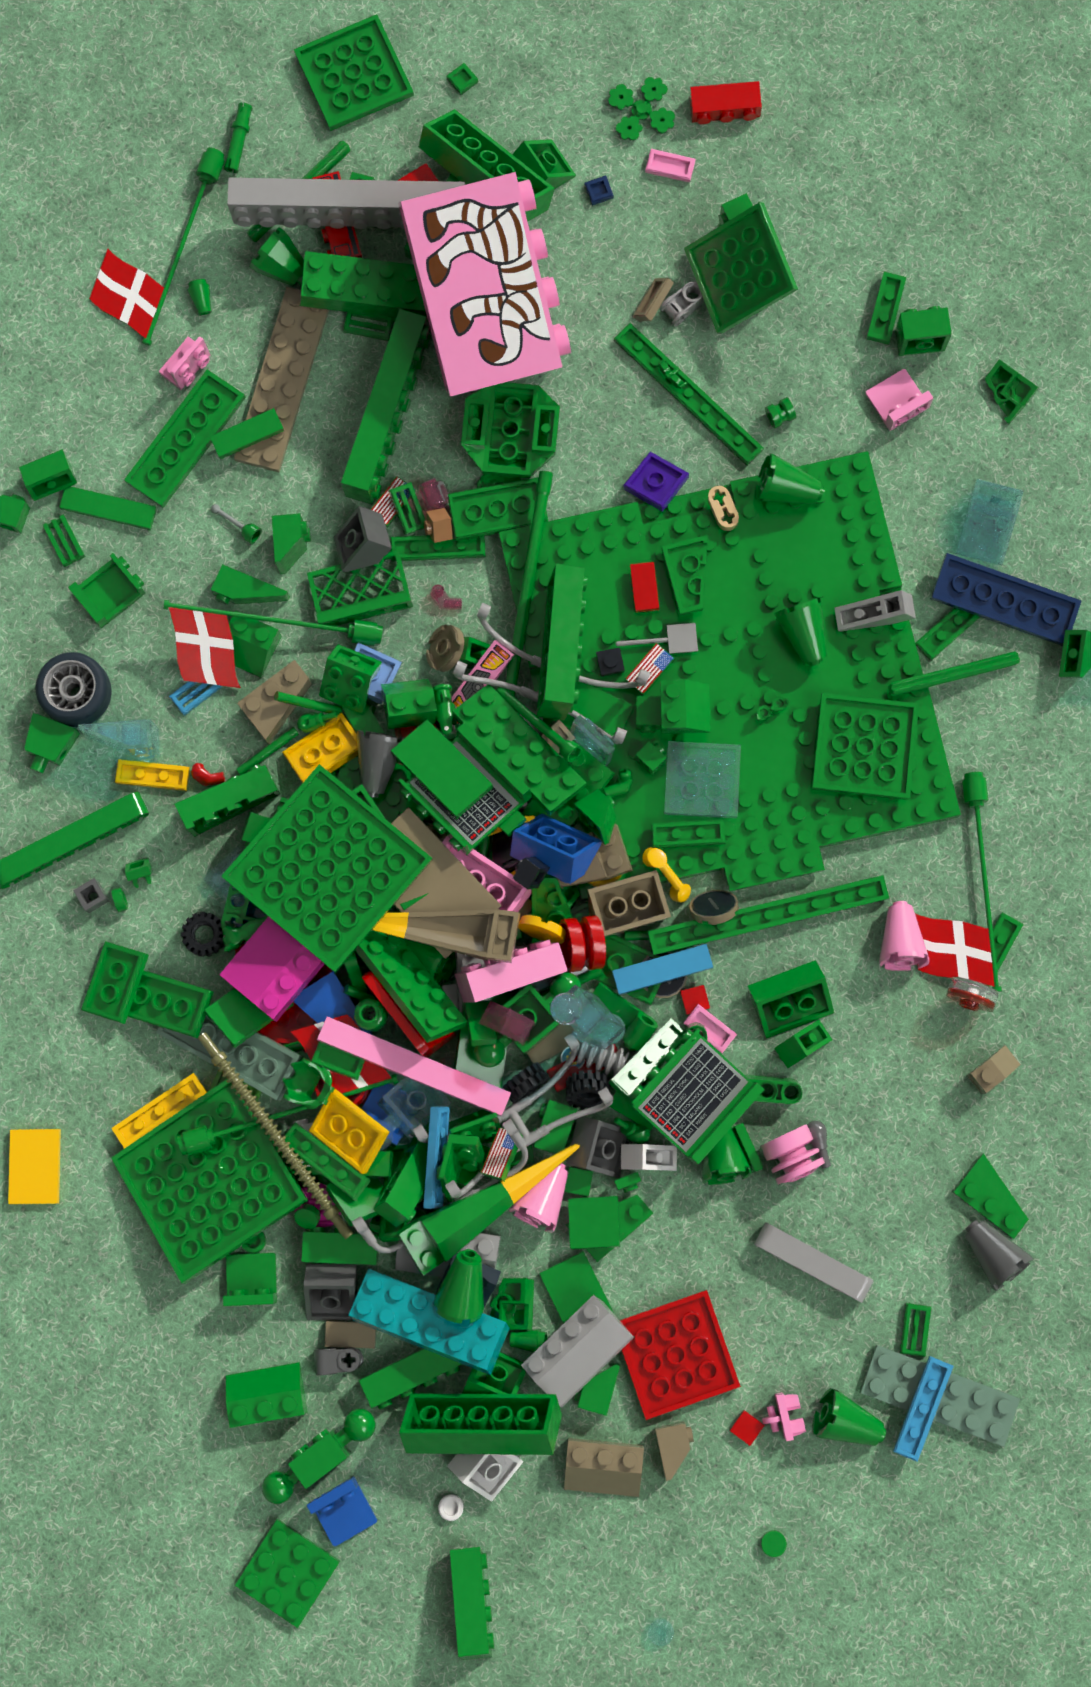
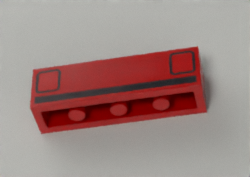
[312,171,362,258]

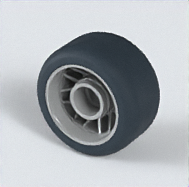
[35,652,112,727]

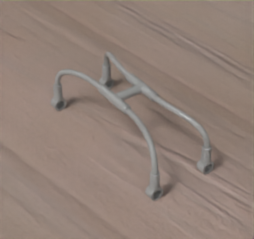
[453,603,650,744]
[413,1032,614,1198]
[352,1119,528,1253]

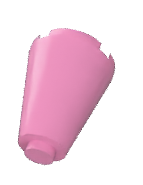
[879,901,929,971]
[509,1163,568,1233]

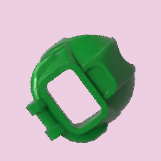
[282,1058,335,1109]

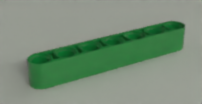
[0,792,149,889]

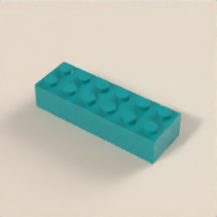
[348,1269,510,1375]

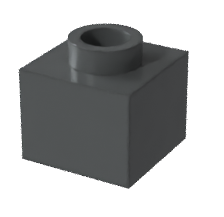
[73,878,110,913]

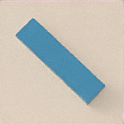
[612,944,713,995]
[424,1106,450,1209]
[893,1356,954,1462]

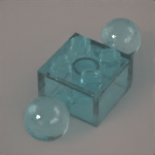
[550,985,625,1050]
[375,1056,455,1151]

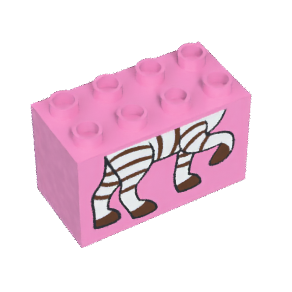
[398,172,571,396]

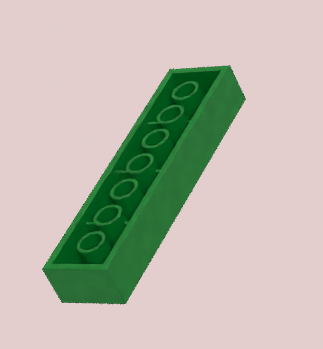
[341,309,432,505]

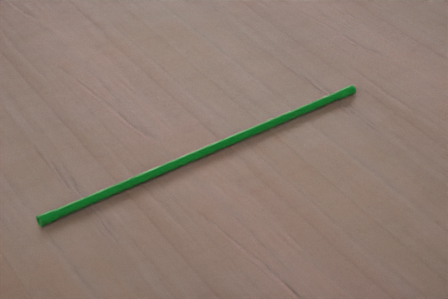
[477,471,553,858]

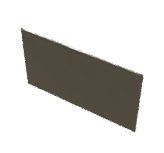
[391,807,502,959]

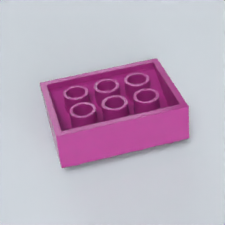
[219,917,324,1022]

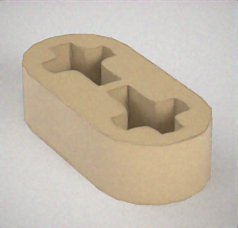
[708,486,739,531]

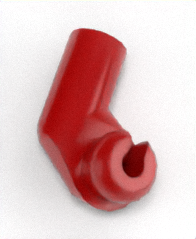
[191,763,225,787]

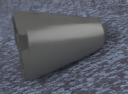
[357,730,405,798]
[965,1220,1034,1291]

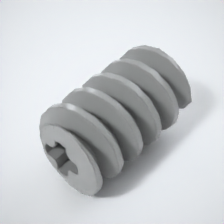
[576,1033,629,1076]

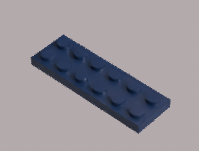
[930,553,1082,646]

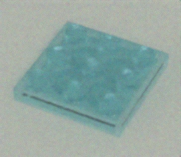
[664,741,741,818]

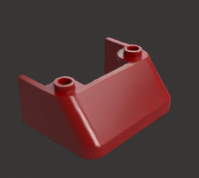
[362,970,457,1058]

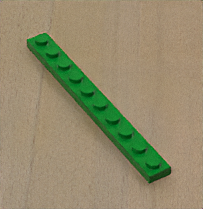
[647,875,889,956]

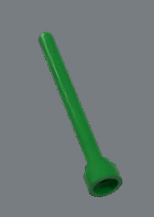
[496,687,582,762]

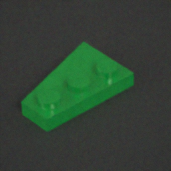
[661,535,708,616]

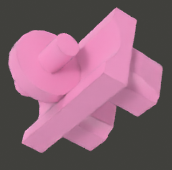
[762,1392,806,1441]

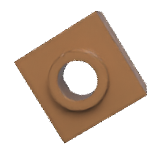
[424,508,453,543]

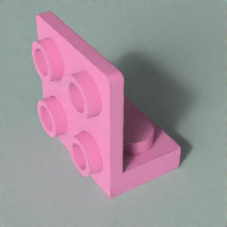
[159,337,211,390]
[866,369,933,431]

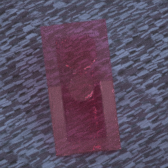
[479,1001,535,1046]

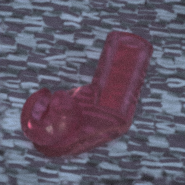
[430,584,462,610]

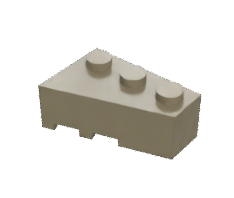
[237,660,312,745]

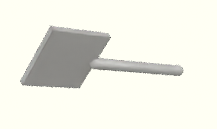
[615,623,698,654]

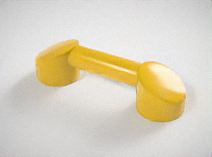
[642,847,691,903]

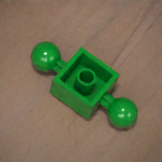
[473,972,581,1068]
[262,1409,376,1504]

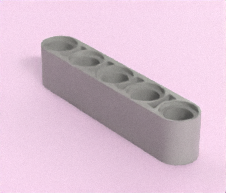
[754,1222,874,1303]

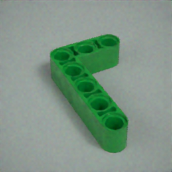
[685,1022,803,1104]

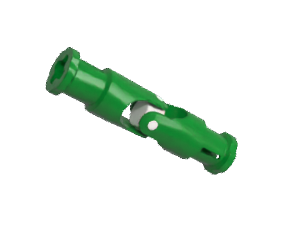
[433,684,458,741]

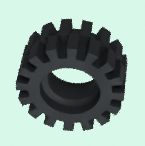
[181,912,224,957]
[502,1062,550,1104]
[566,1070,610,1110]

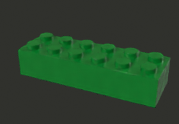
[418,109,555,222]
[300,251,428,322]
[536,564,588,720]
[399,1394,562,1455]

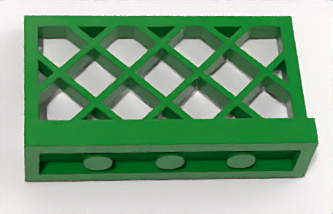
[307,550,413,630]

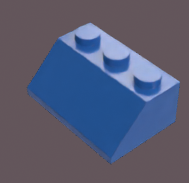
[510,814,602,884]

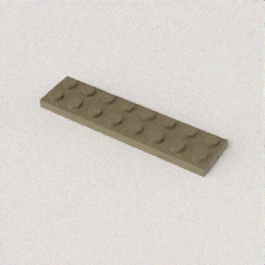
[234,287,329,473]

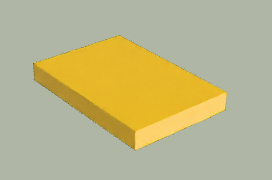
[282,713,358,783]
[309,1089,389,1174]
[8,1129,61,1204]

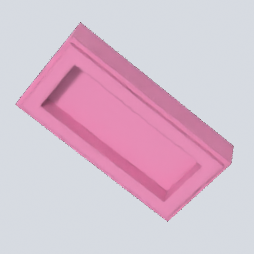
[645,149,696,183]
[683,1004,737,1053]

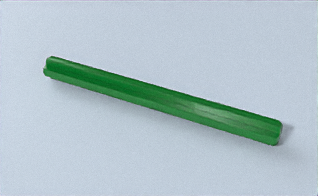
[247,140,350,242]
[888,651,1020,696]

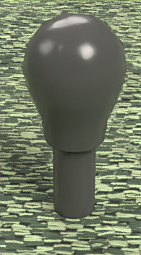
[807,1121,831,1169]

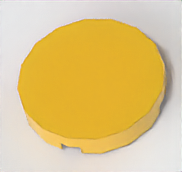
[518,915,566,944]

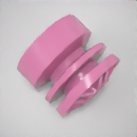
[760,1124,825,1185]

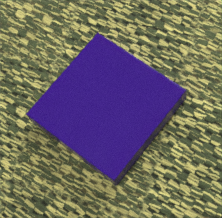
[623,451,689,512]

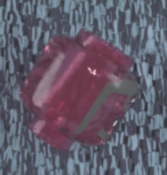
[416,478,449,512]

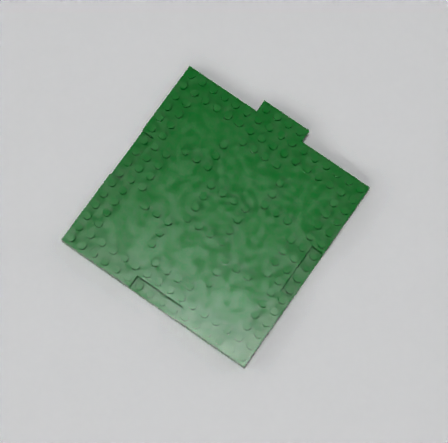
[499,451,961,901]

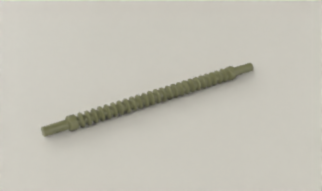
[198,1032,353,1239]

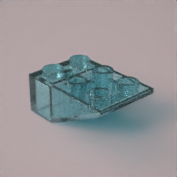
[956,479,1023,566]

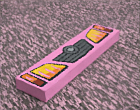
[451,640,515,724]

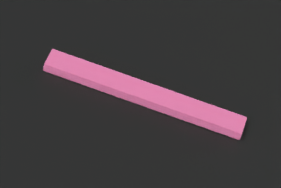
[317,1017,511,1116]

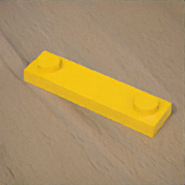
[111,1073,207,1149]

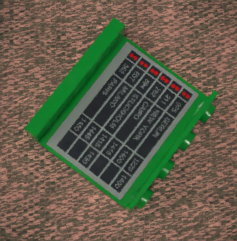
[398,723,532,855]
[629,1028,765,1164]

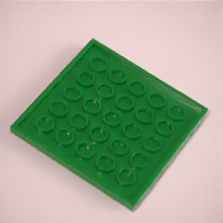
[221,764,433,973]
[111,1079,308,1284]

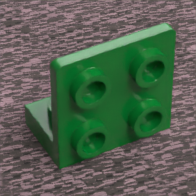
[319,644,382,713]
[448,1109,501,1143]
[437,1134,486,1203]
[223,1253,277,1306]

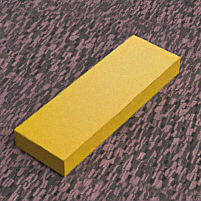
[115,759,190,791]

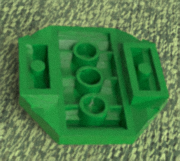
[461,382,560,478]

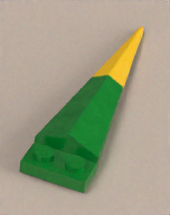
[396,1144,580,1276]

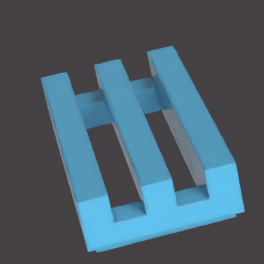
[169,681,222,716]

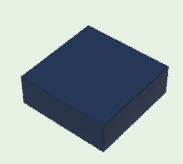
[584,175,614,206]

